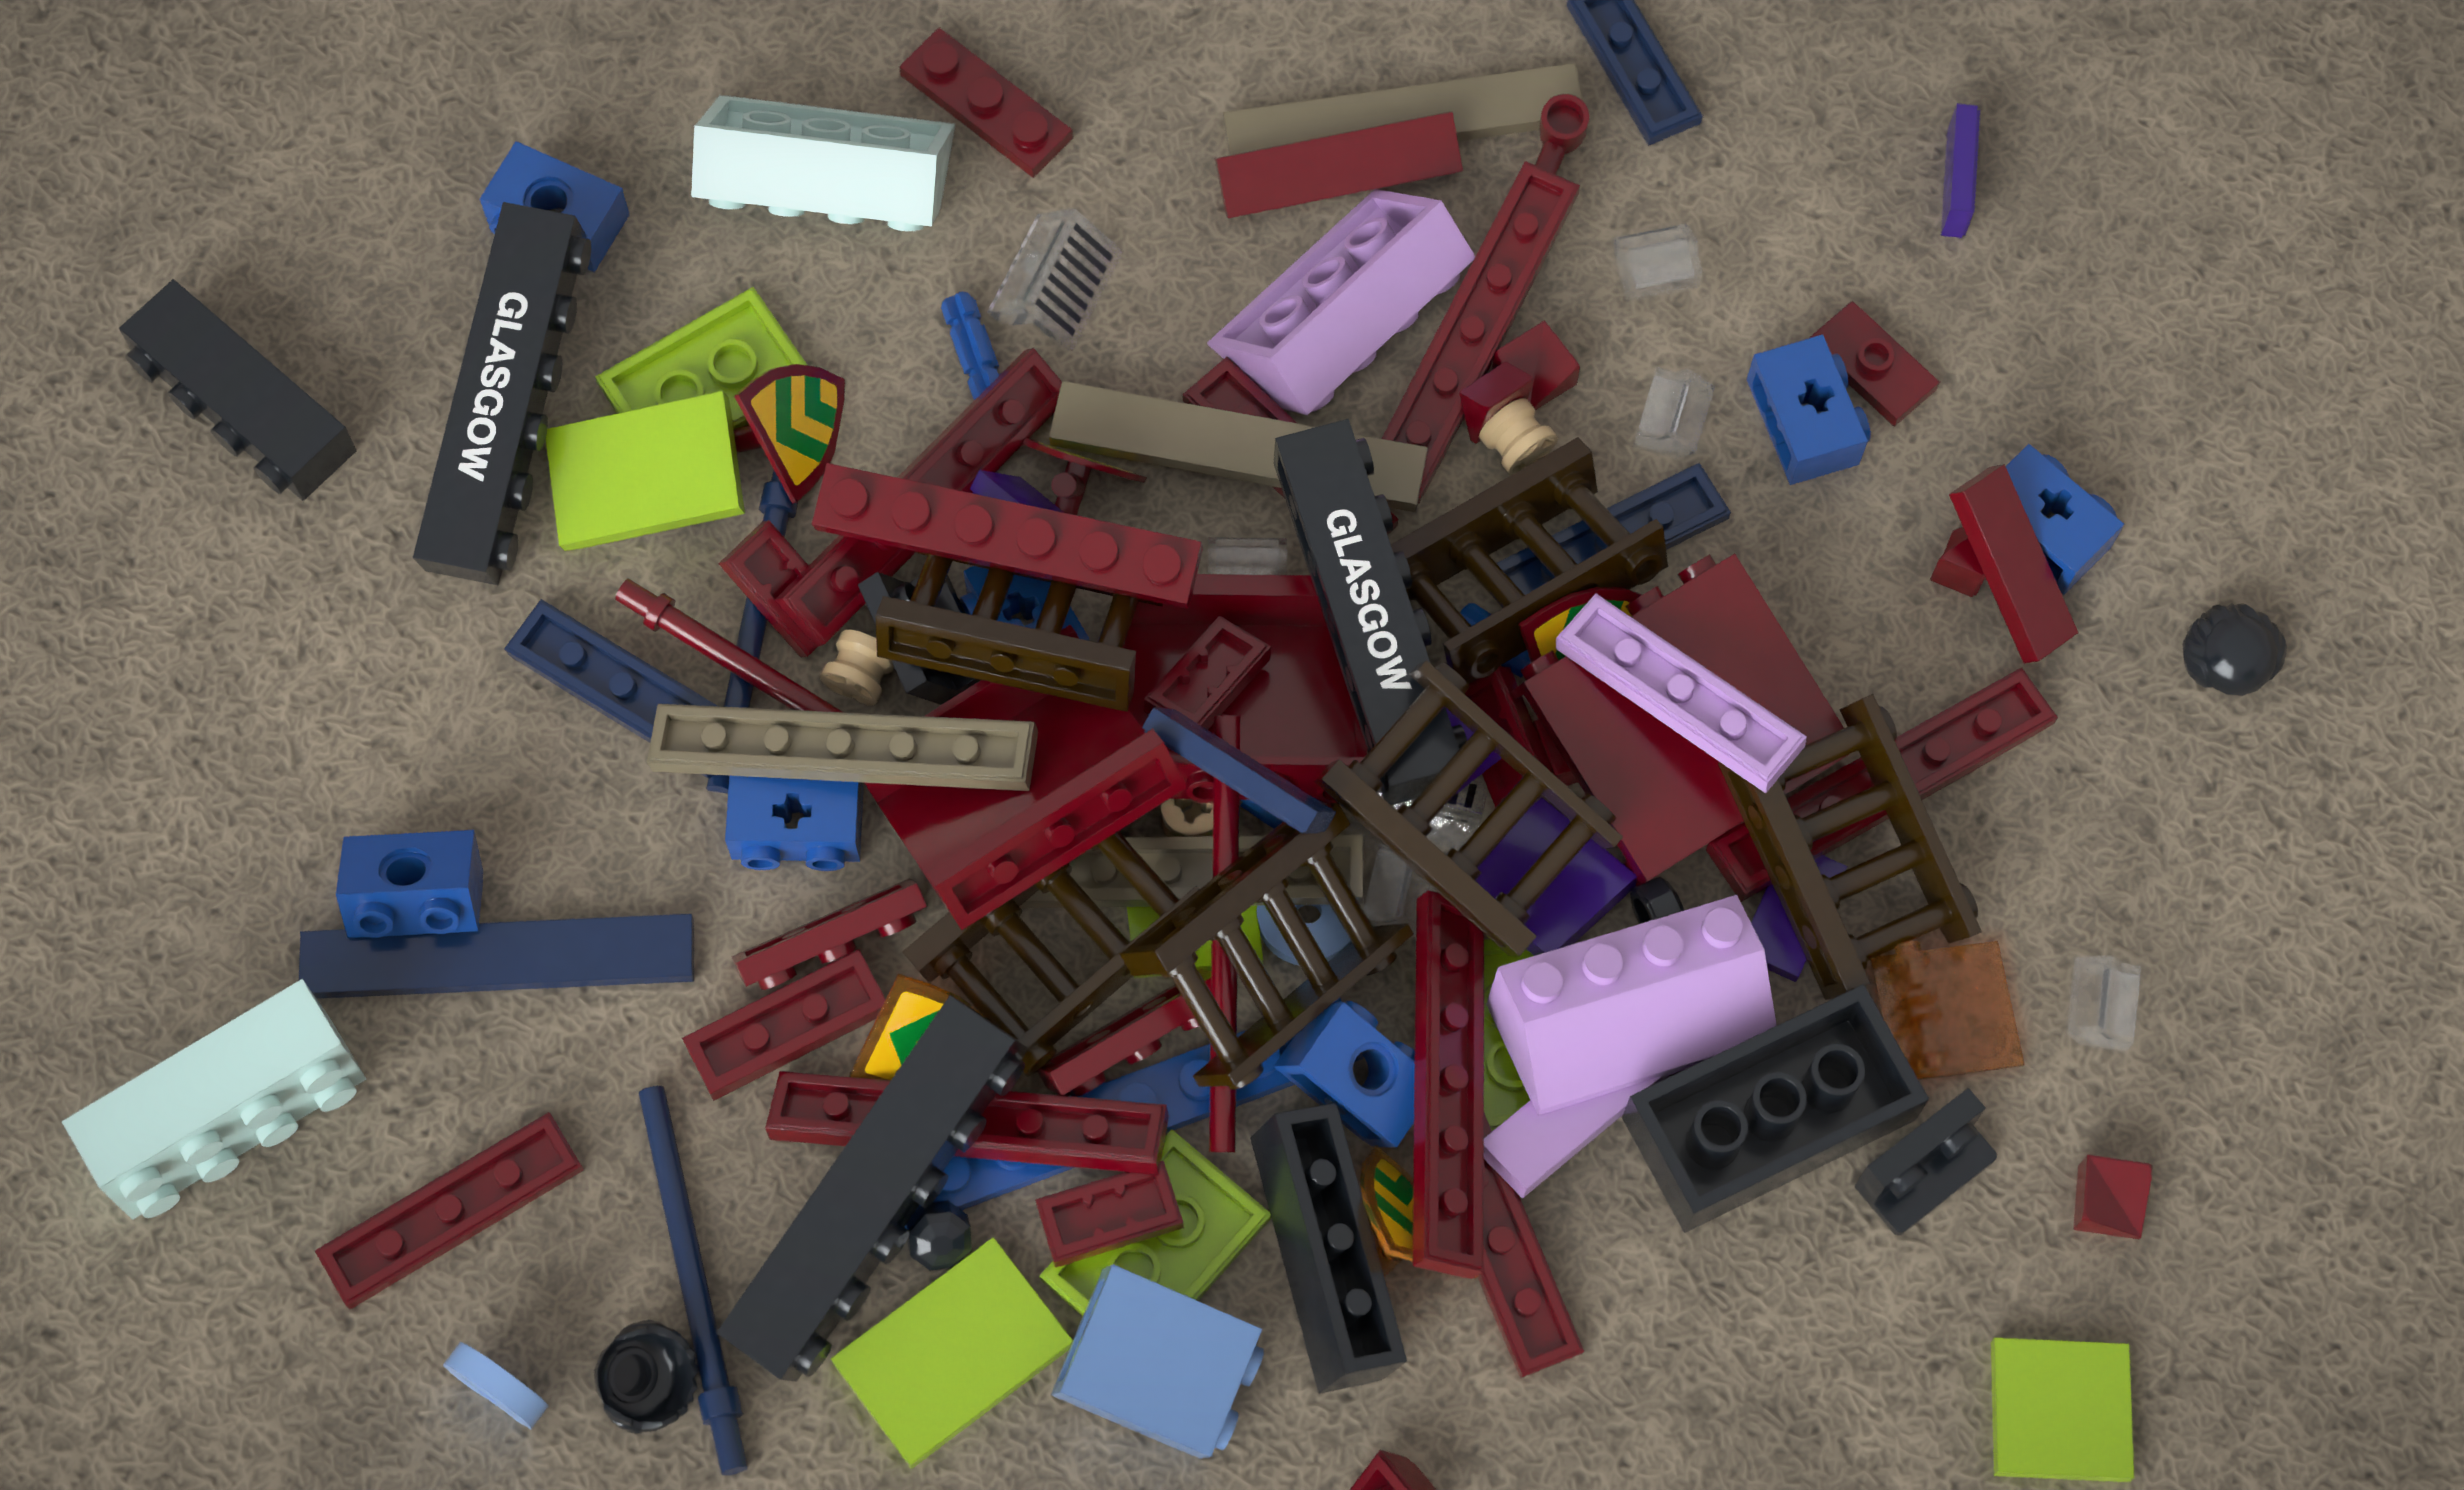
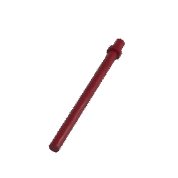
[615,578,844,713]
[1209,715,1241,1153]

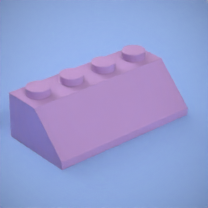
[1207,189,1476,415]
[1486,895,1777,1116]

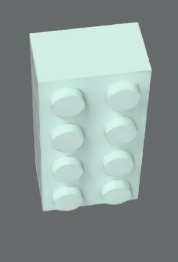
[61,979,366,1220]

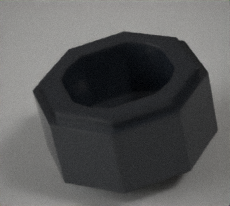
[1630,877,1684,924]
[906,1200,972,1271]

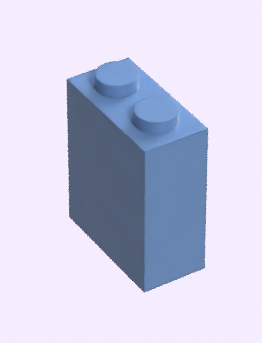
[1051,1265,1264,1458]

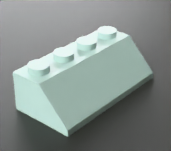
[691,95,955,231]

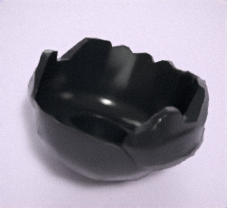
[2182,603,2287,696]
[594,1319,699,1434]

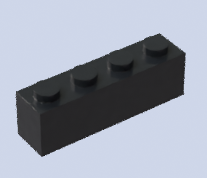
[119,279,357,501]
[1250,1103,1408,1394]

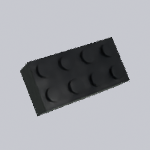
[1622,984,1929,1233]

